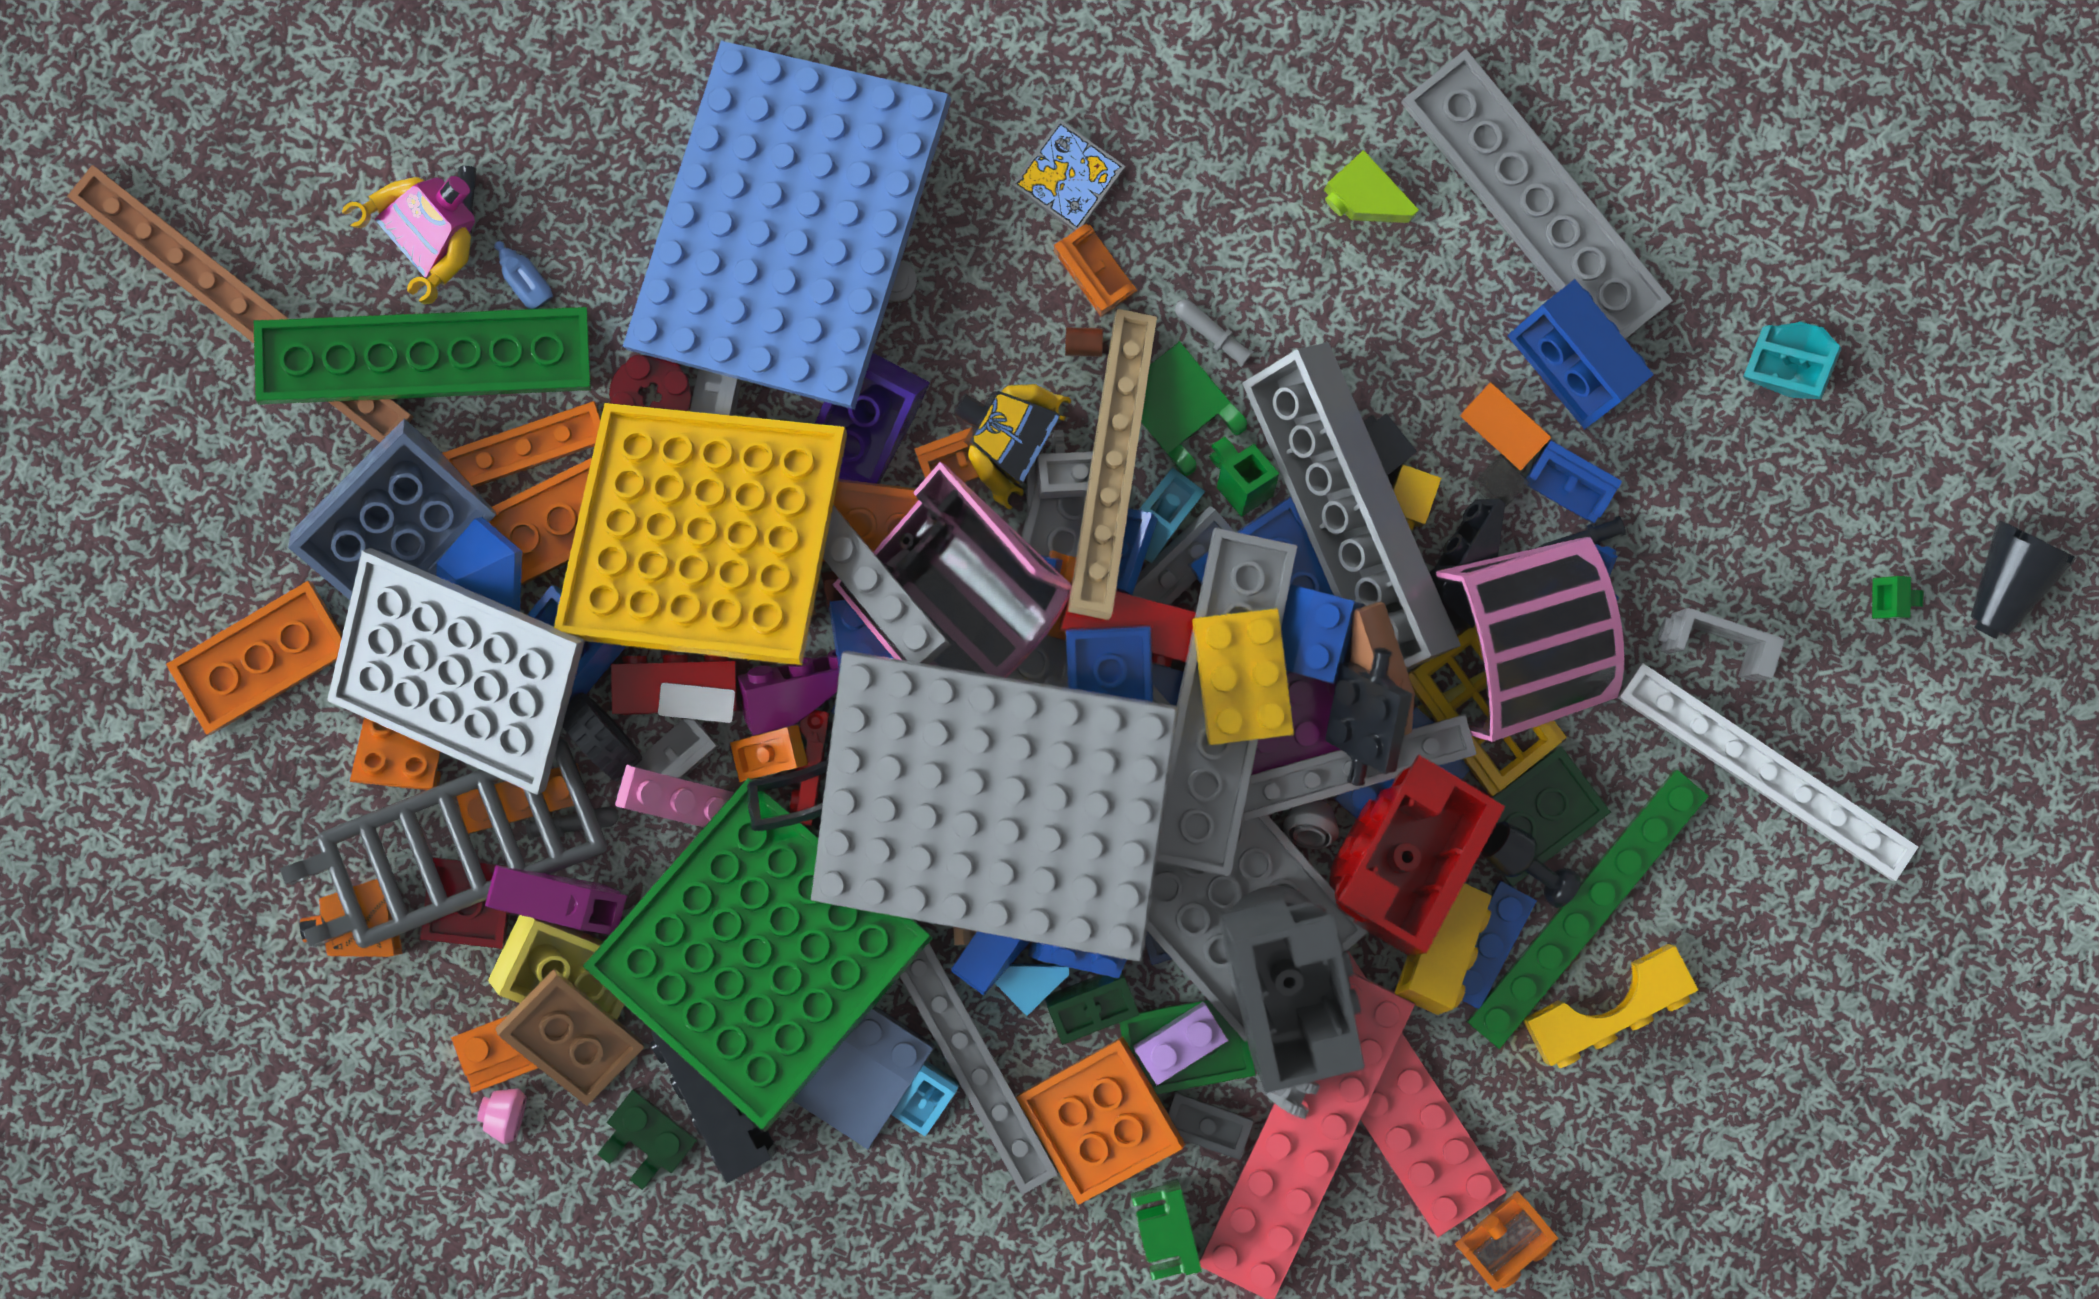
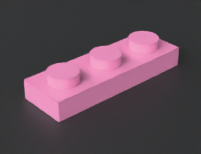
[615,765,734,827]

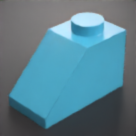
[1139,467,1205,563]

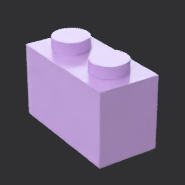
[1133,1002,1228,1085]

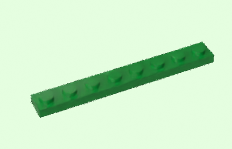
[1466,770,1709,1049]

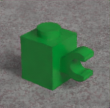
[1209,437,1280,517]

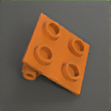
[350,718,441,790]

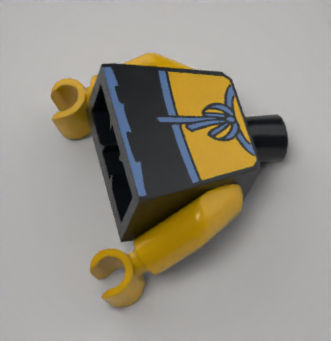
[953,384,1071,510]

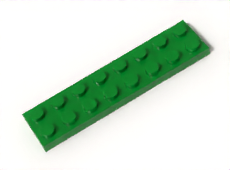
[253,307,591,405]

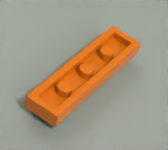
[442,401,601,488]

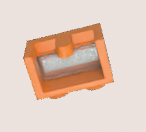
[1455,1191,1559,1292]

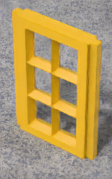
[1408,624,1567,797]

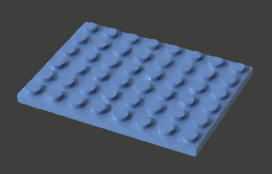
[623,41,951,410]

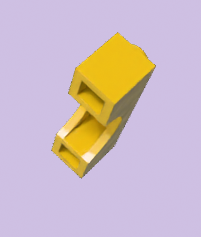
[1523,944,1698,1068]

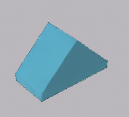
[995,964,1069,1016]
[891,1061,960,1137]

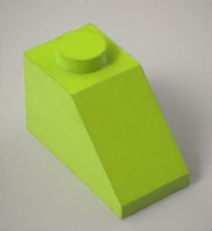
[1324,150,1419,223]

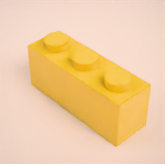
[1395,883,1492,1015]

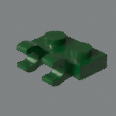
[597,1089,698,1190]

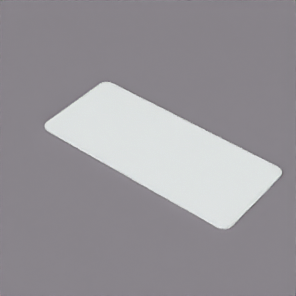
[658,683,735,723]

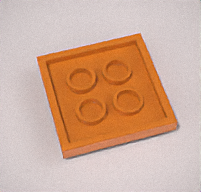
[1016,1036,1186,1205]

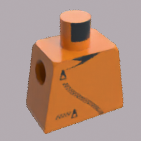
[300,879,403,957]

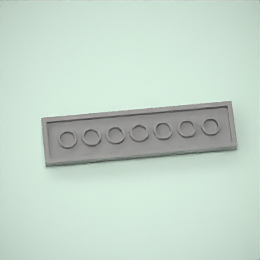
[1401,49,1673,339]
[1157,528,1297,876]

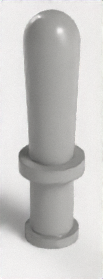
[1175,300,1254,367]

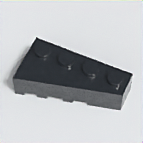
[650,1031,778,1184]

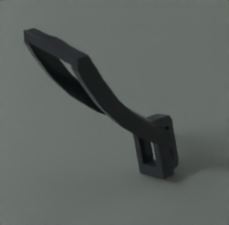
[747,759,829,831]

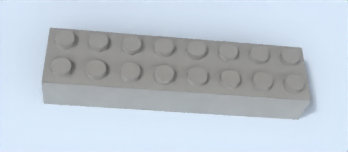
[1242,342,1461,671]

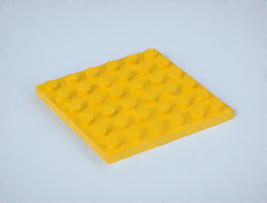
[554,403,847,665]

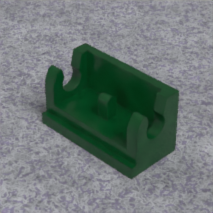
[1045,971,1139,1045]

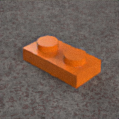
[730,725,808,782]

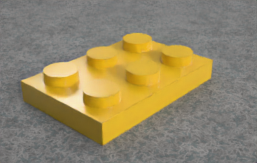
[1192,608,1294,745]

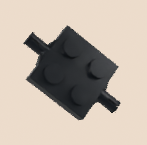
[1325,648,1413,786]

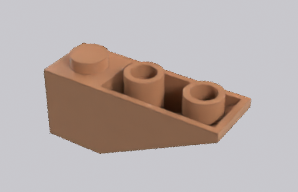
[1349,602,1415,735]

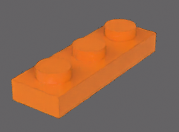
[456,763,581,834]

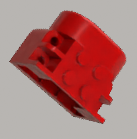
[1329,755,1505,955]

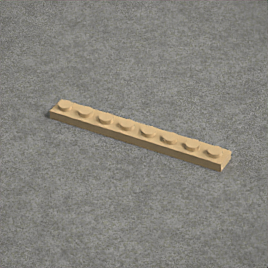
[1068,308,1157,620]

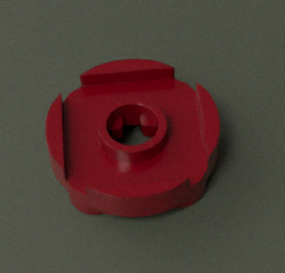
[609,355,692,411]

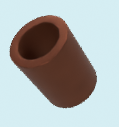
[1065,327,1103,357]

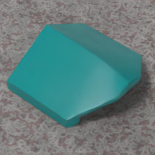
[1743,322,1841,399]

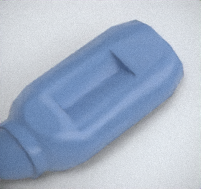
[494,241,553,309]

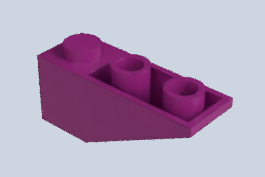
[737,649,840,735]
[485,865,627,935]

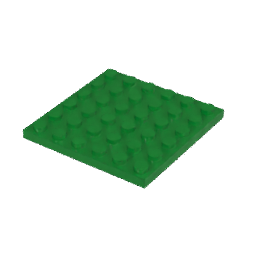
[583,778,933,1131]

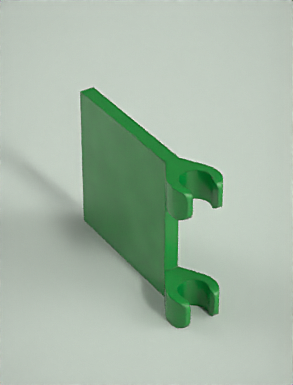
[1141,341,1247,476]

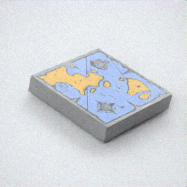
[1012,119,1125,231]

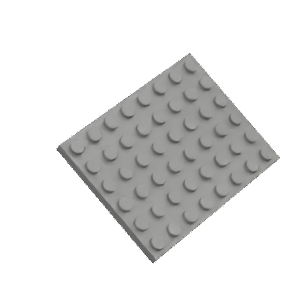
[811,651,1179,961]

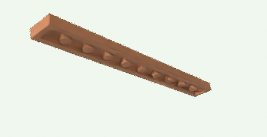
[67,165,414,442]

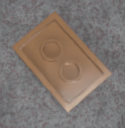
[495,969,645,1106]

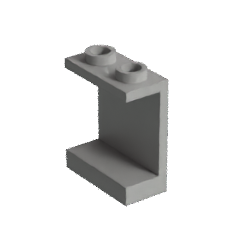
[1658,608,1785,682]

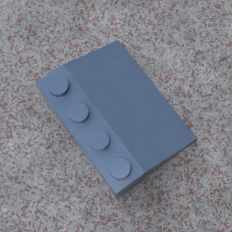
[288,419,496,600]
[793,1007,935,1149]

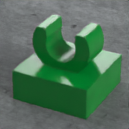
[1872,576,1924,620]

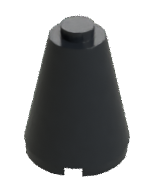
[1970,520,2076,639]

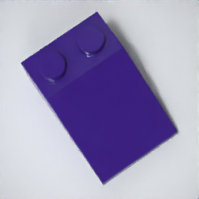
[815,352,930,484]

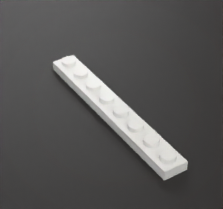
[1618,663,1918,881]

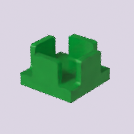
[1131,1179,1202,1280]

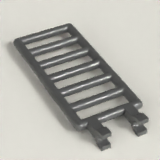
[279,738,607,948]

